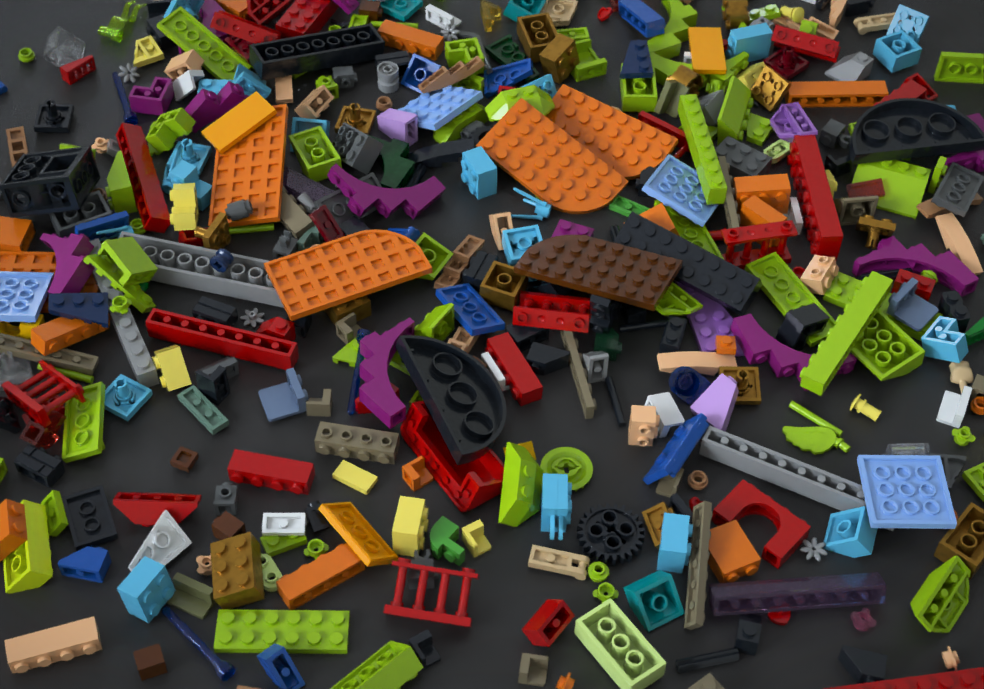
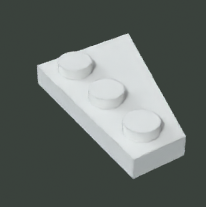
[128,510,192,571]

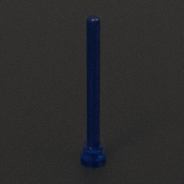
[112,72,138,125]
[347,329,372,415]
[162,606,236,681]

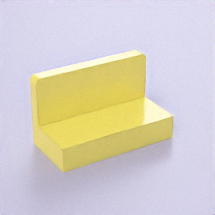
[736,61,766,89]

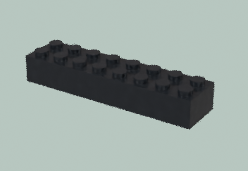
[249,24,385,80]
[613,212,762,316]

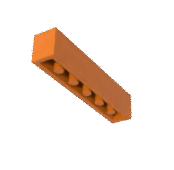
[784,80,889,108]

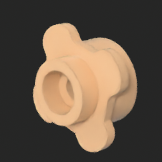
[91,137,109,154]
[196,554,212,575]
[941,646,960,671]

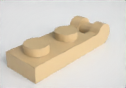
[853,12,901,35]
[528,545,590,580]

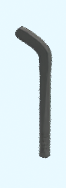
[456,31,493,74]

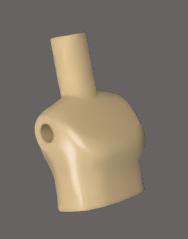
[949,361,974,393]

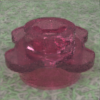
[850,608,876,631]

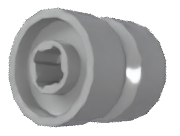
[377,61,399,93]

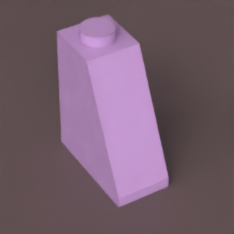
[377,108,418,146]
[690,373,739,432]

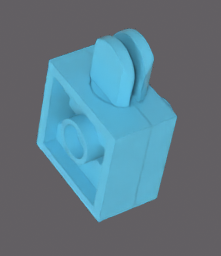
[502,224,543,282]
[541,473,572,540]

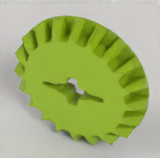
[540,447,593,492]

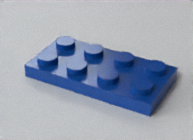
[435,283,506,336]

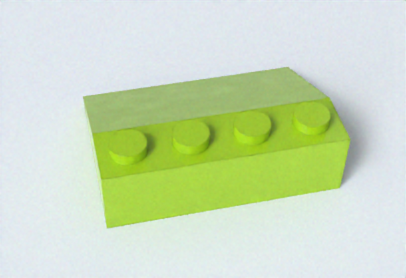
[847,160,931,219]
[833,309,926,381]

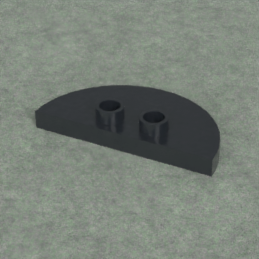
[849,98,984,164]
[395,335,507,465]

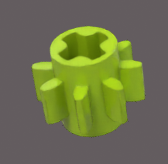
[705,80,726,94]

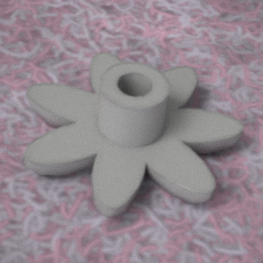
[440,24,460,41]
[118,63,140,83]
[240,308,265,328]
[800,537,828,561]

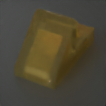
[480,0,502,32]

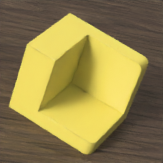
[461,519,492,558]

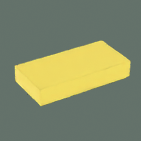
[332,460,378,495]

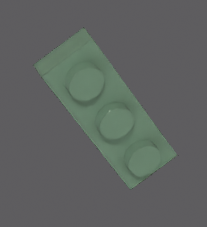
[177,384,229,435]

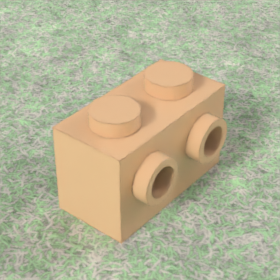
[164,49,204,80]
[294,85,334,119]
[800,255,839,295]
[628,405,660,447]

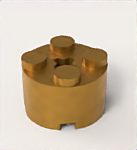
[722,0,750,30]
[666,65,704,97]

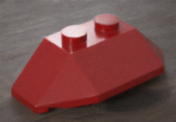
[247,0,295,25]
[113,492,201,527]

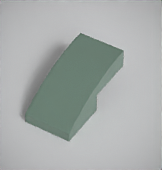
[297,225,324,252]

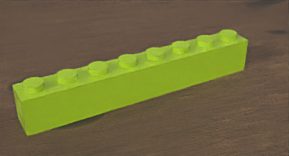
[677,94,727,205]
[799,271,893,396]

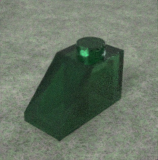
[594,327,622,361]

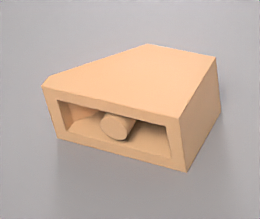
[489,212,513,251]

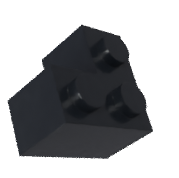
[775,303,830,351]

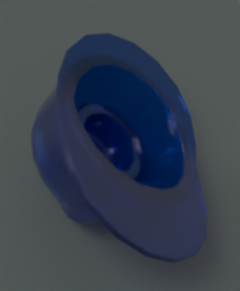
[669,366,711,405]

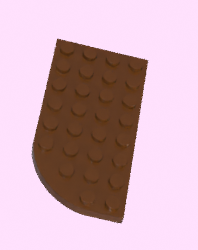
[514,235,683,311]

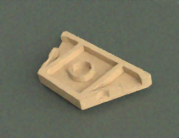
[539,0,578,27]

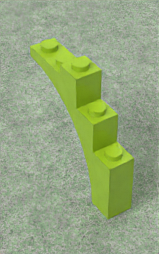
[647,0,698,59]
[650,51,749,91]

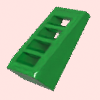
[965,317,984,346]

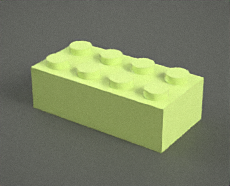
[574,598,666,689]

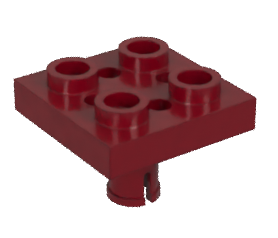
[763,45,810,81]

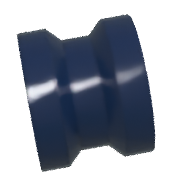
[210,248,234,272]

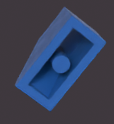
[58,546,112,583]
[257,643,305,689]

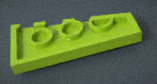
[83,254,157,313]

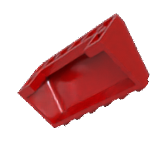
[401,401,504,512]

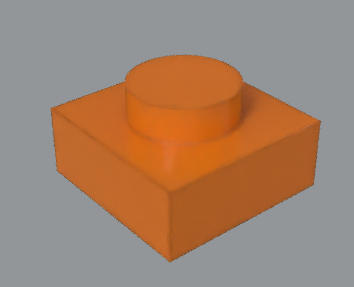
[715,335,736,355]

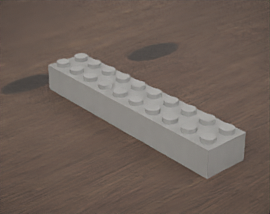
[119,231,284,308]

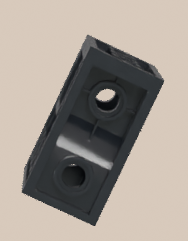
[0,146,101,218]

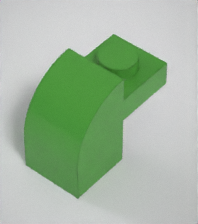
[430,516,465,566]

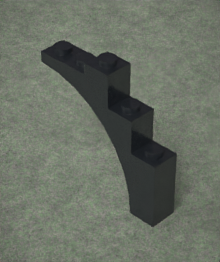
[589,294,626,334]

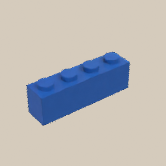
[618,0,666,38]

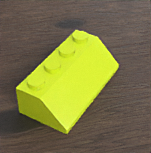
[3,499,53,594]

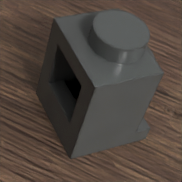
[332,66,357,89]
[213,482,239,516]

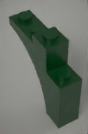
[367,134,415,189]

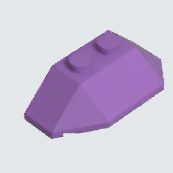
[770,102,818,143]

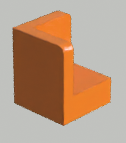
[402,455,433,492]

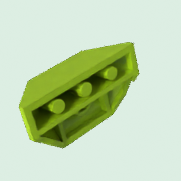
[485,85,555,122]
[433,103,489,143]
[655,282,703,317]
[498,442,543,527]
[910,555,971,633]

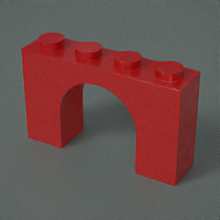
[711,479,811,569]

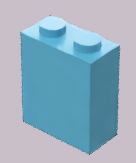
[725,23,773,62]

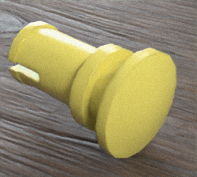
[780,6,805,23]
[849,394,882,422]

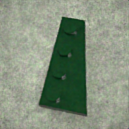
[485,34,539,85]

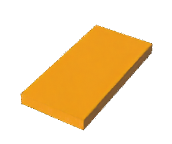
[688,27,727,74]
[201,91,277,154]
[318,502,399,567]

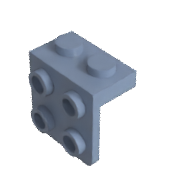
[887,277,939,332]
[258,368,309,422]

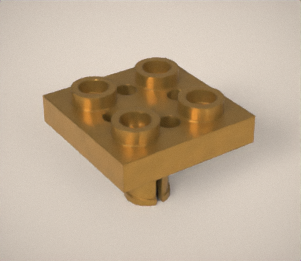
[750,65,792,112]
[335,103,377,135]
[194,212,231,250]
[855,215,896,249]
[718,366,761,405]

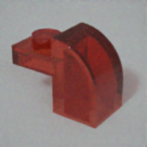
[19,410,66,450]

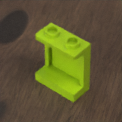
[571,38,607,82]
[97,236,158,287]

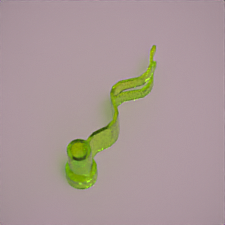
[98,0,147,42]

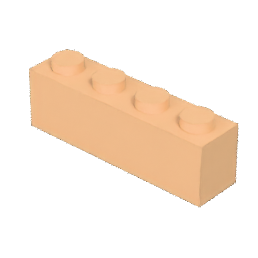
[4,616,102,674]

